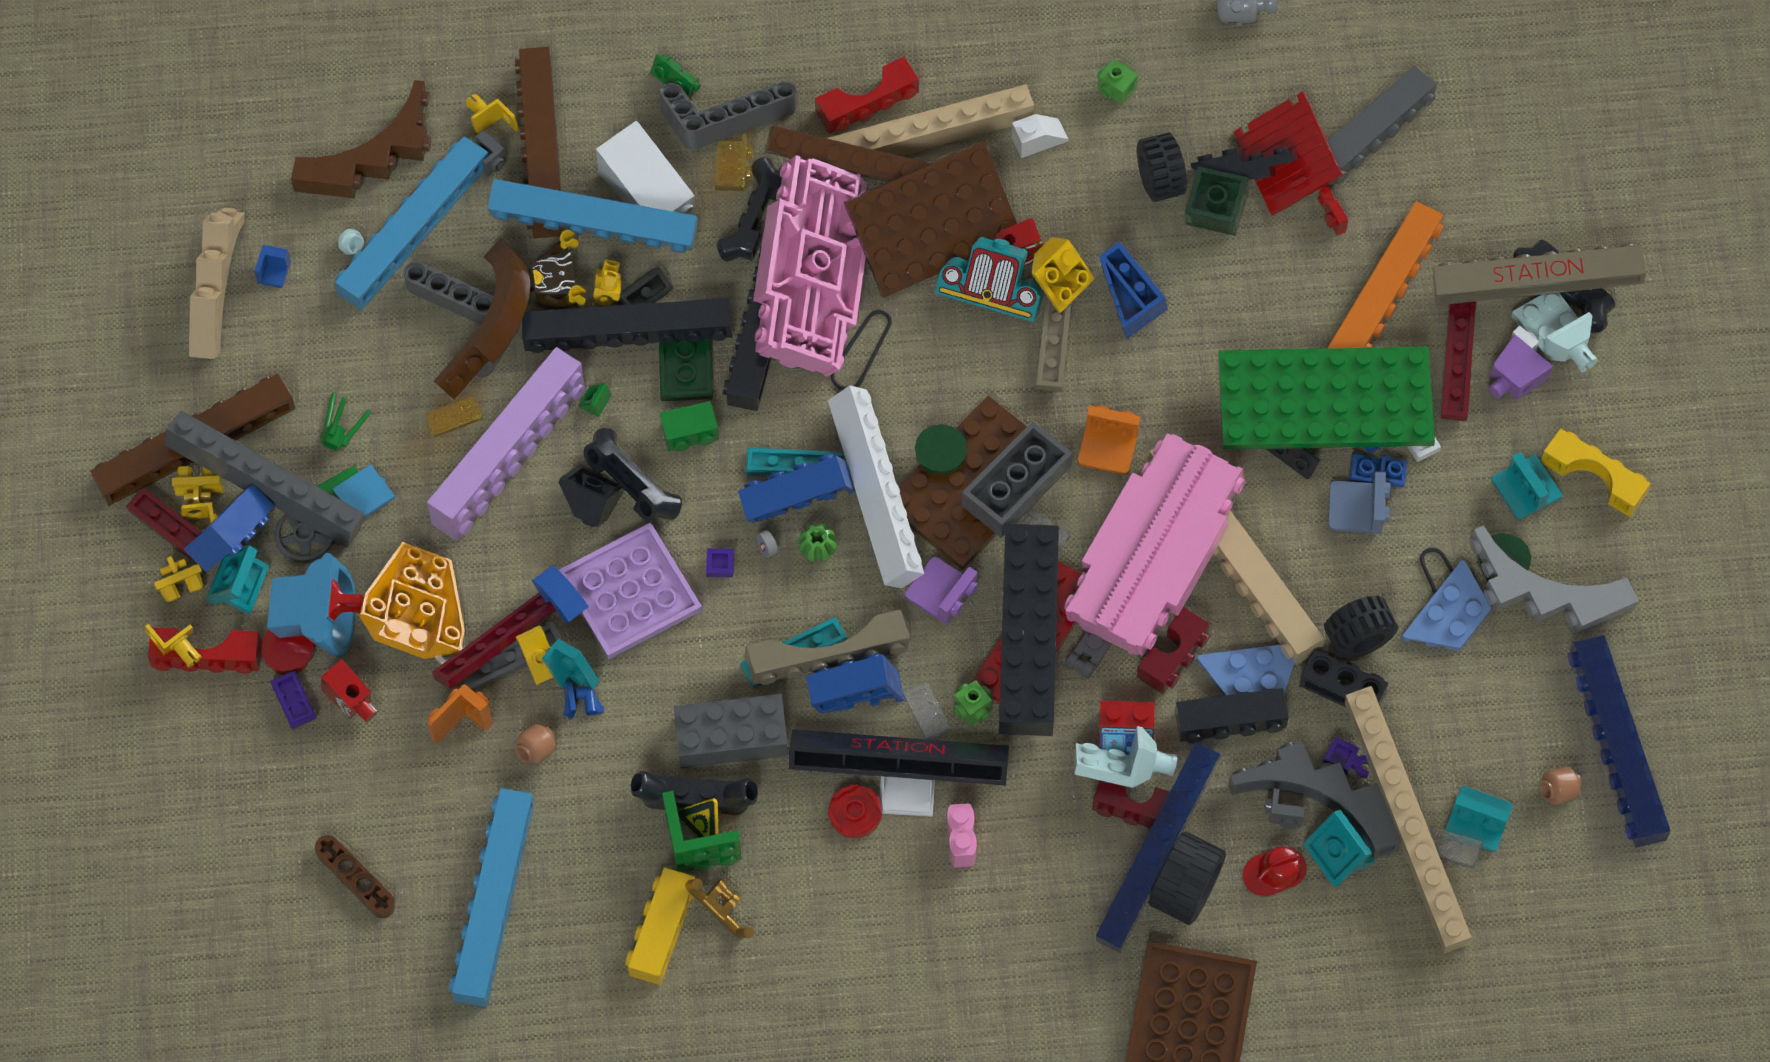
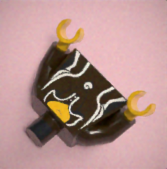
[530,230,586,310]

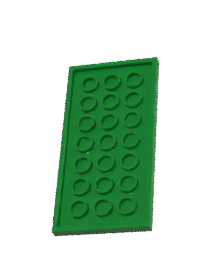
[1218,346,1435,450]

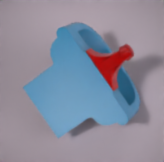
[267,553,363,657]

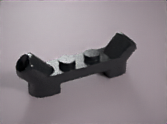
[717,157,782,262]
[1513,240,1615,333]
[583,428,682,521]
[631,771,758,815]

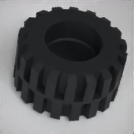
[1136,132,1187,202]
[1324,596,1399,659]

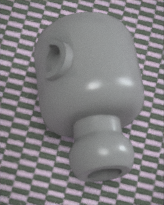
[1217,0,1278,27]

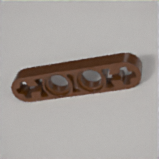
[315,835,395,918]

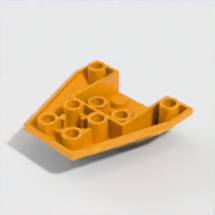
[359,542,465,659]

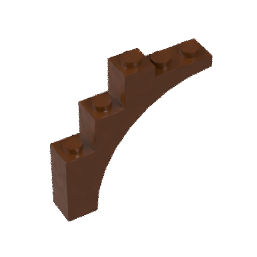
[291,80,431,198]

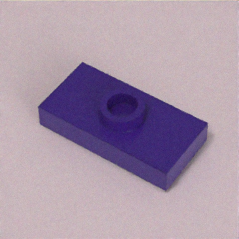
[270,670,317,729]

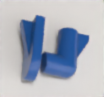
[563,681,604,719]

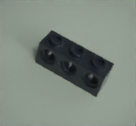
[1299,650,1388,707]

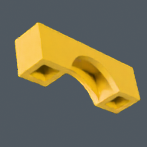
[1541,428,1651,518]

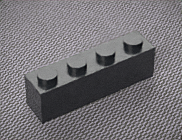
[1175,688,1289,743]

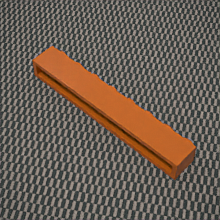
[1328,201,1444,348]

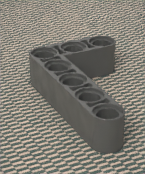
[660,82,797,149]
[403,262,519,377]

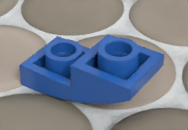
[1348,454,1407,487]
[531,565,589,623]

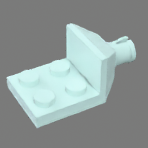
[1511,293,1598,372]
[1074,726,1177,788]

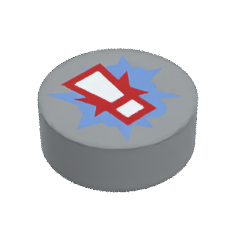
[756,530,778,558]

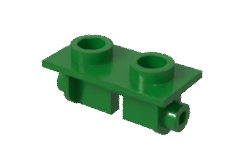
[650,54,701,98]

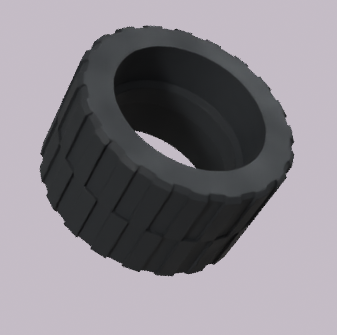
[1149,831,1226,925]

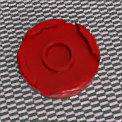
[261,630,315,674]
[828,784,883,838]

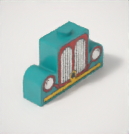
[935,237,1044,322]

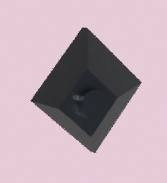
[558,464,625,527]

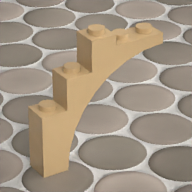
[189,208,244,359]

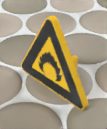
[677,798,719,838]

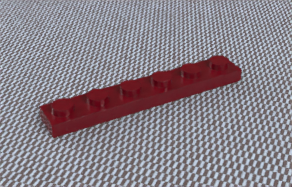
[1440,301,1476,422]
[432,593,557,689]

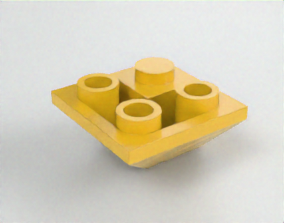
[1031,237,1095,313]

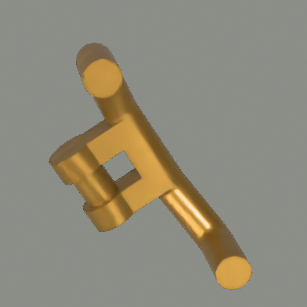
[685,879,754,939]

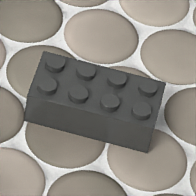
[962,421,1073,538]
[674,694,788,768]

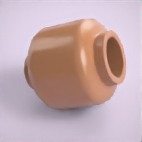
[515,724,556,765]
[1539,766,1582,805]

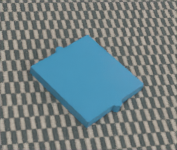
[333,464,395,519]

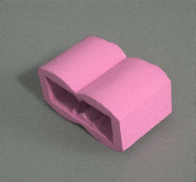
[947,804,977,868]

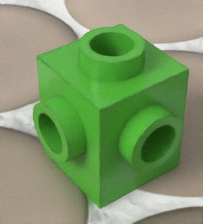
[1097,59,1138,105]
[953,680,993,727]

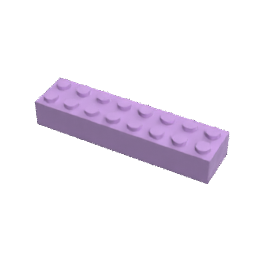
[427,347,585,541]

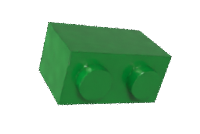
[660,401,719,452]

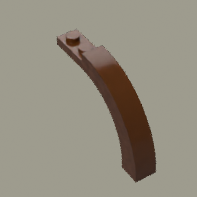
[434,238,530,400]

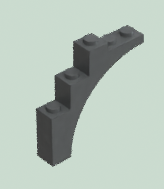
[1228,742,1401,859]

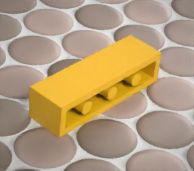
[625,867,695,986]

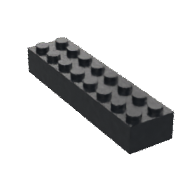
[998,524,1059,736]

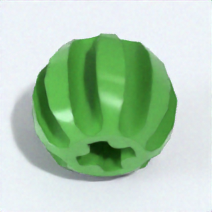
[798,523,837,563]

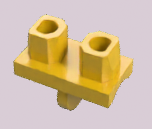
[593,259,621,306]
[172,466,223,504]
[154,556,203,603]

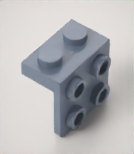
[1328,472,1390,534]

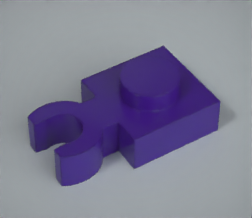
[1323,737,1369,778]

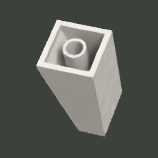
[596,121,696,215]

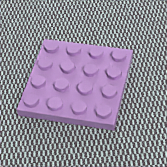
[559,522,702,660]

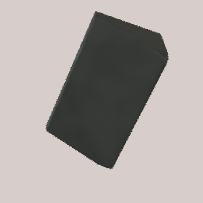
[617,267,673,305]

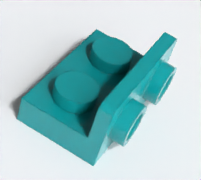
[542,639,600,689]

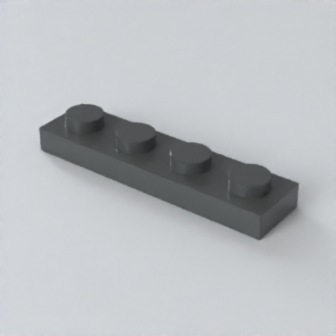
[462,622,562,692]

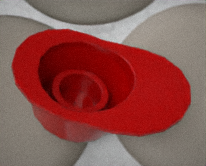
[1242,846,1307,896]

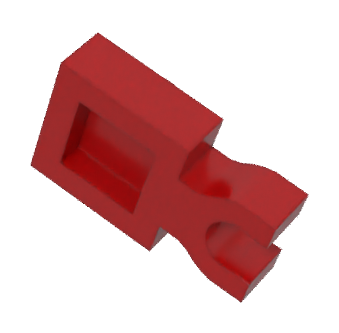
[1317,187,1348,236]

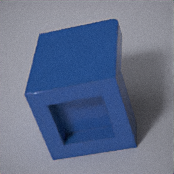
[254,245,291,288]

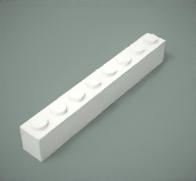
[828,385,924,588]

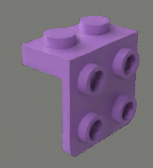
[905,557,979,625]

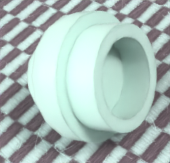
[338,229,364,255]

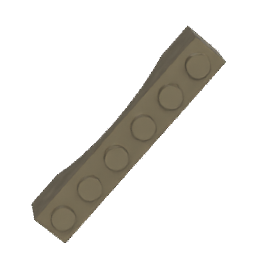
[744,609,910,685]

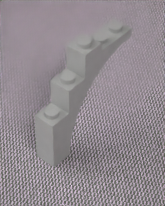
[1469,525,1639,633]

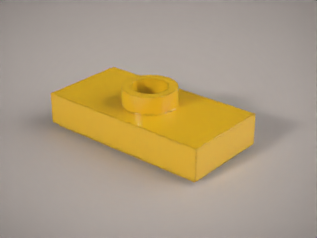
[516,625,553,685]

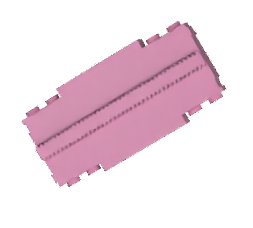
[753,155,867,377]
[1064,433,1245,656]

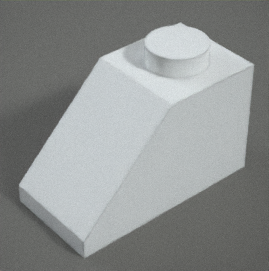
[1011,114,1068,158]

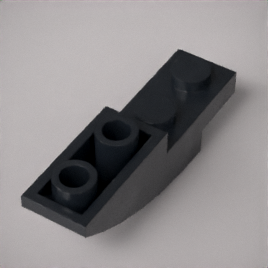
[1191,147,1298,180]

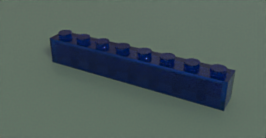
[1568,635,1671,848]
[1096,742,1220,953]

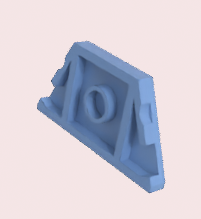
[1401,560,1491,651]
[1197,644,1294,696]

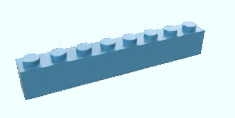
[335,136,488,310]
[487,179,698,253]
[449,788,534,1007]

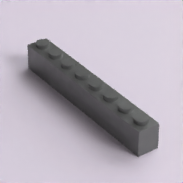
[165,411,364,548]

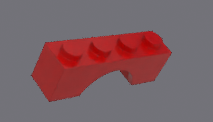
[815,56,919,134]
[148,628,261,674]

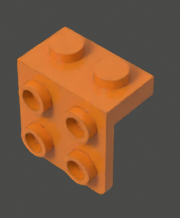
[1078,405,1141,475]
[427,684,493,743]

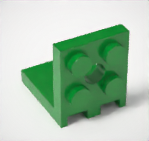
[662,791,742,872]

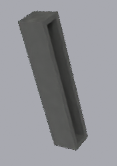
[1325,65,1437,189]

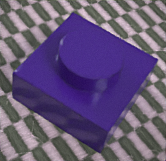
[706,548,734,577]

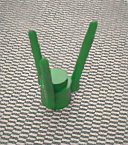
[320,392,371,451]

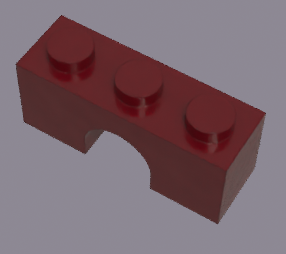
[1137,607,1210,694]
[1092,780,1181,834]

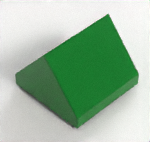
[578,383,611,417]

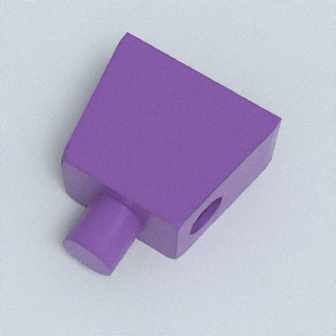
[1488,335,1553,399]

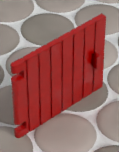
[1233,91,1343,216]

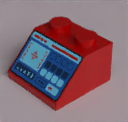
[1099,701,1155,755]

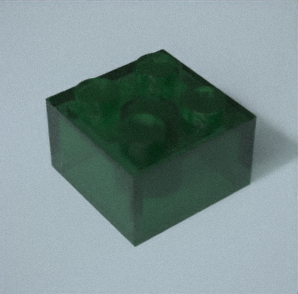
[1185,166,1249,236]

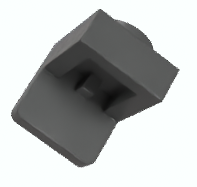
[476,130,506,176]
[1265,788,1305,829]

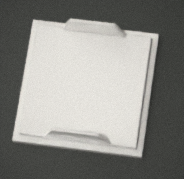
[879,776,935,817]

